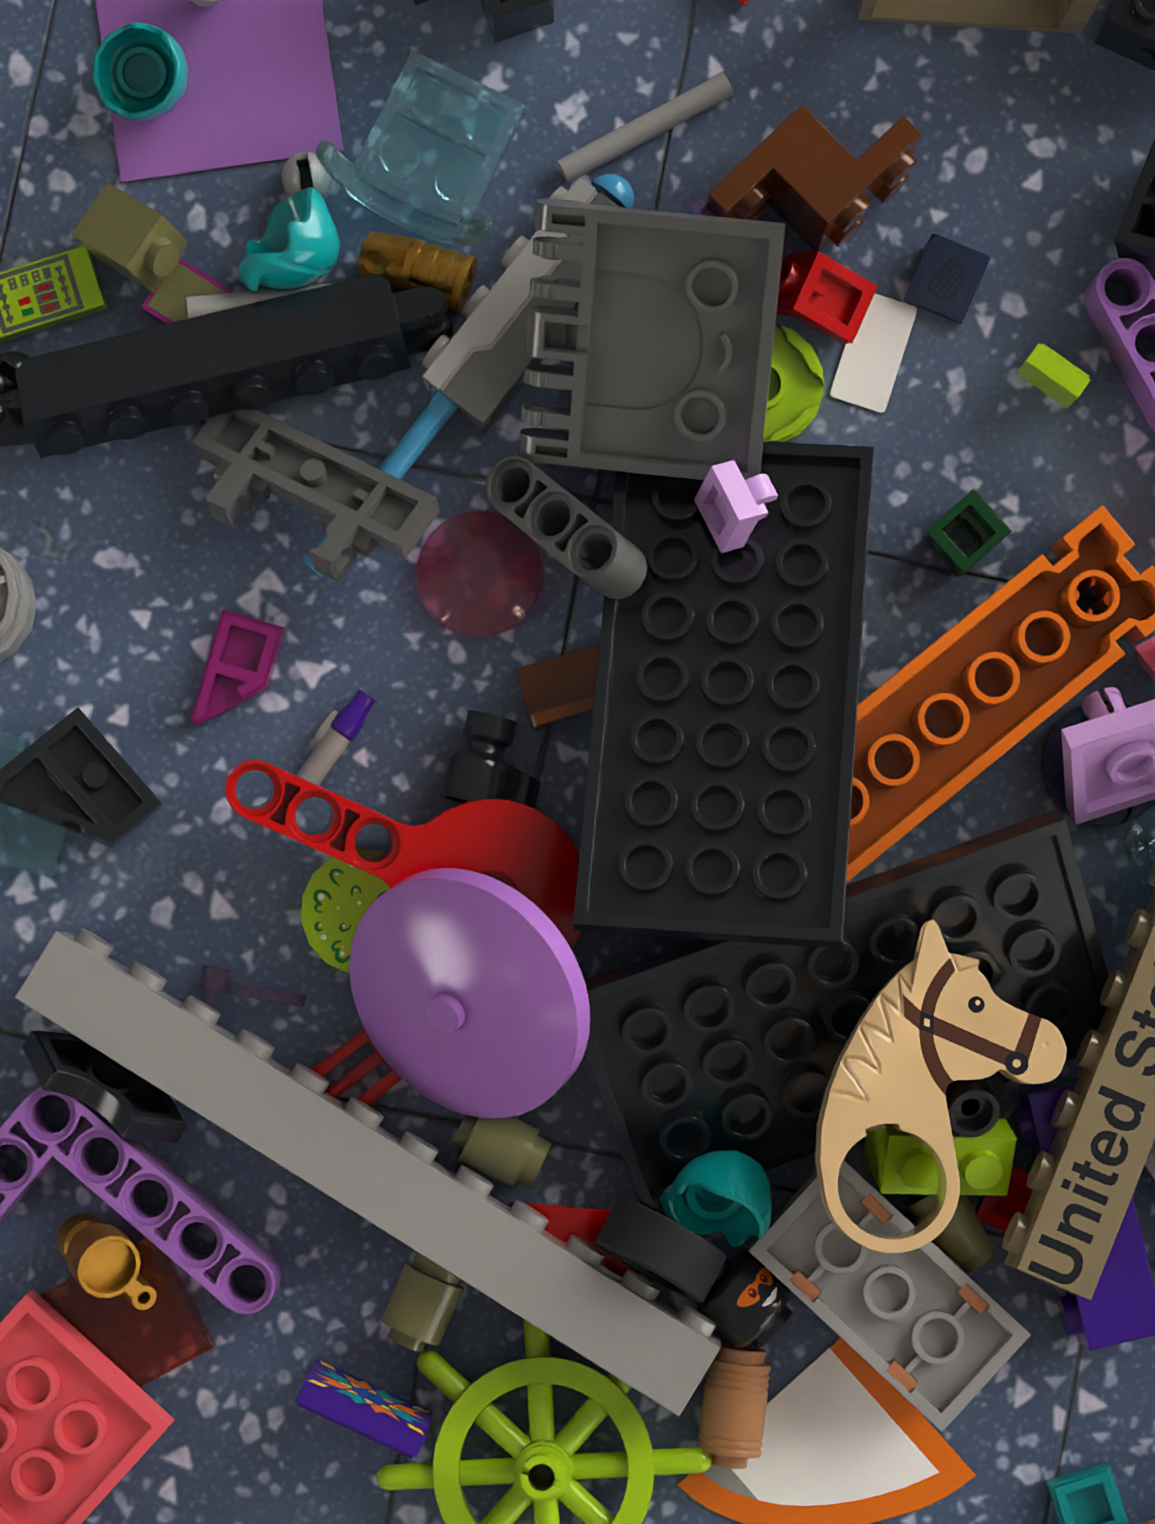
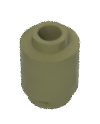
[452,1115,552,1189]
[381,1252,464,1352]

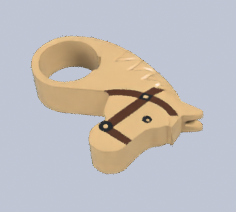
[815,920,1067,1253]

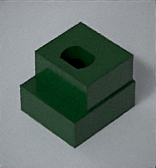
[922,489,1012,577]

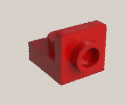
[776,251,878,344]

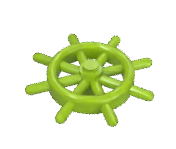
[376,1319,712,1524]

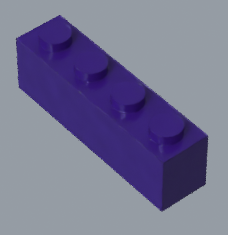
[1013,1077,1155,1351]

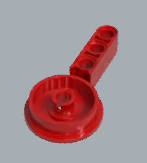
[223,758,581,949]

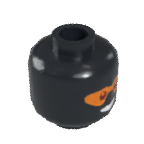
[696,1251,793,1349]

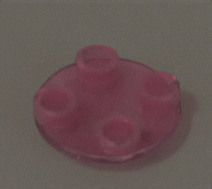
[416,511,543,639]

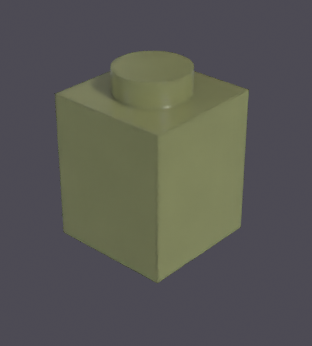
[71,182,189,294]

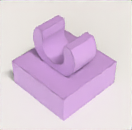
[694,460,778,553]

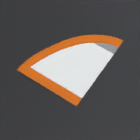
[677,1337,976,1524]

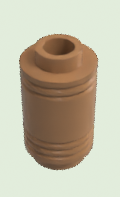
[697,1343,771,1469]

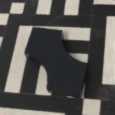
[22,1030,186,1143]

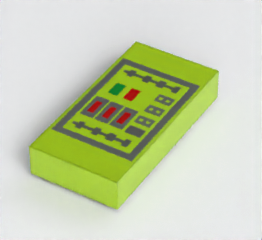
[0,246,108,343]

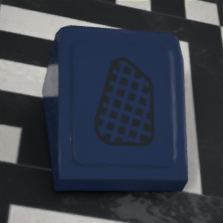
[903,234,990,324]

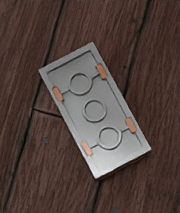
[744,1159,1031,1432]

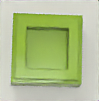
[1016,343,1091,409]

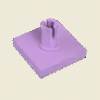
[1061,687,1155,825]

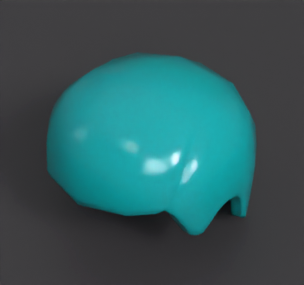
[92,22,189,121]

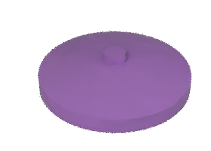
[349,868,590,1119]

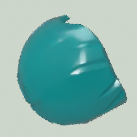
[238,187,341,292]
[661,1150,773,1247]

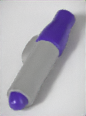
[297,689,376,786]

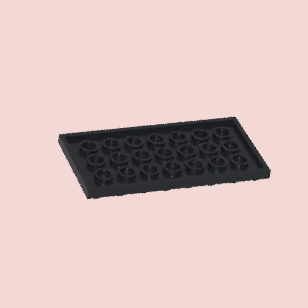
[573,442,874,949]
[584,809,1109,1211]

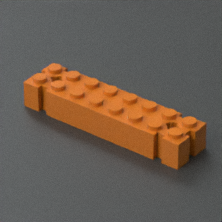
[846,505,1155,883]

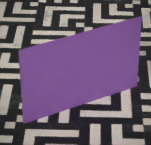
[95,0,344,183]

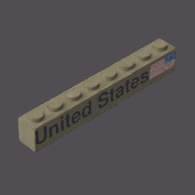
[1002,861,1155,1300]

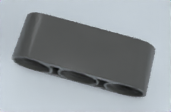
[485,456,647,599]

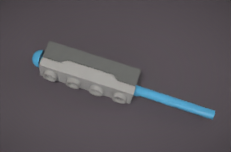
[302,174,634,578]

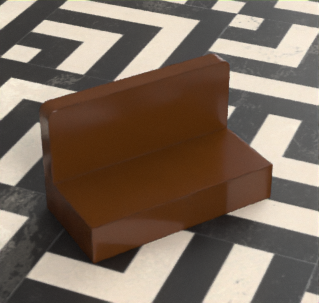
[515,644,599,731]

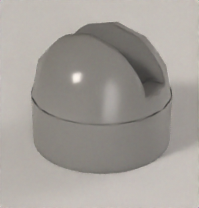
[281,152,333,200]

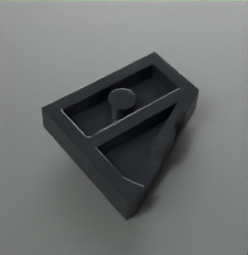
[0,707,162,848]

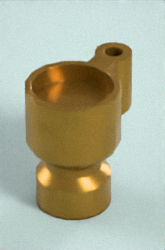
[57,1212,157,1310]

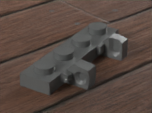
[191,409,440,582]

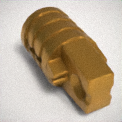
[358,231,477,312]

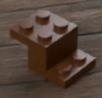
[706,104,922,251]

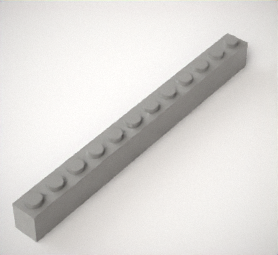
[15,928,721,1416]

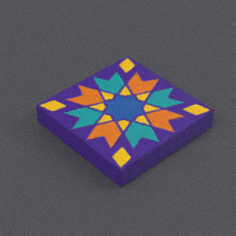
[295,1359,433,1459]

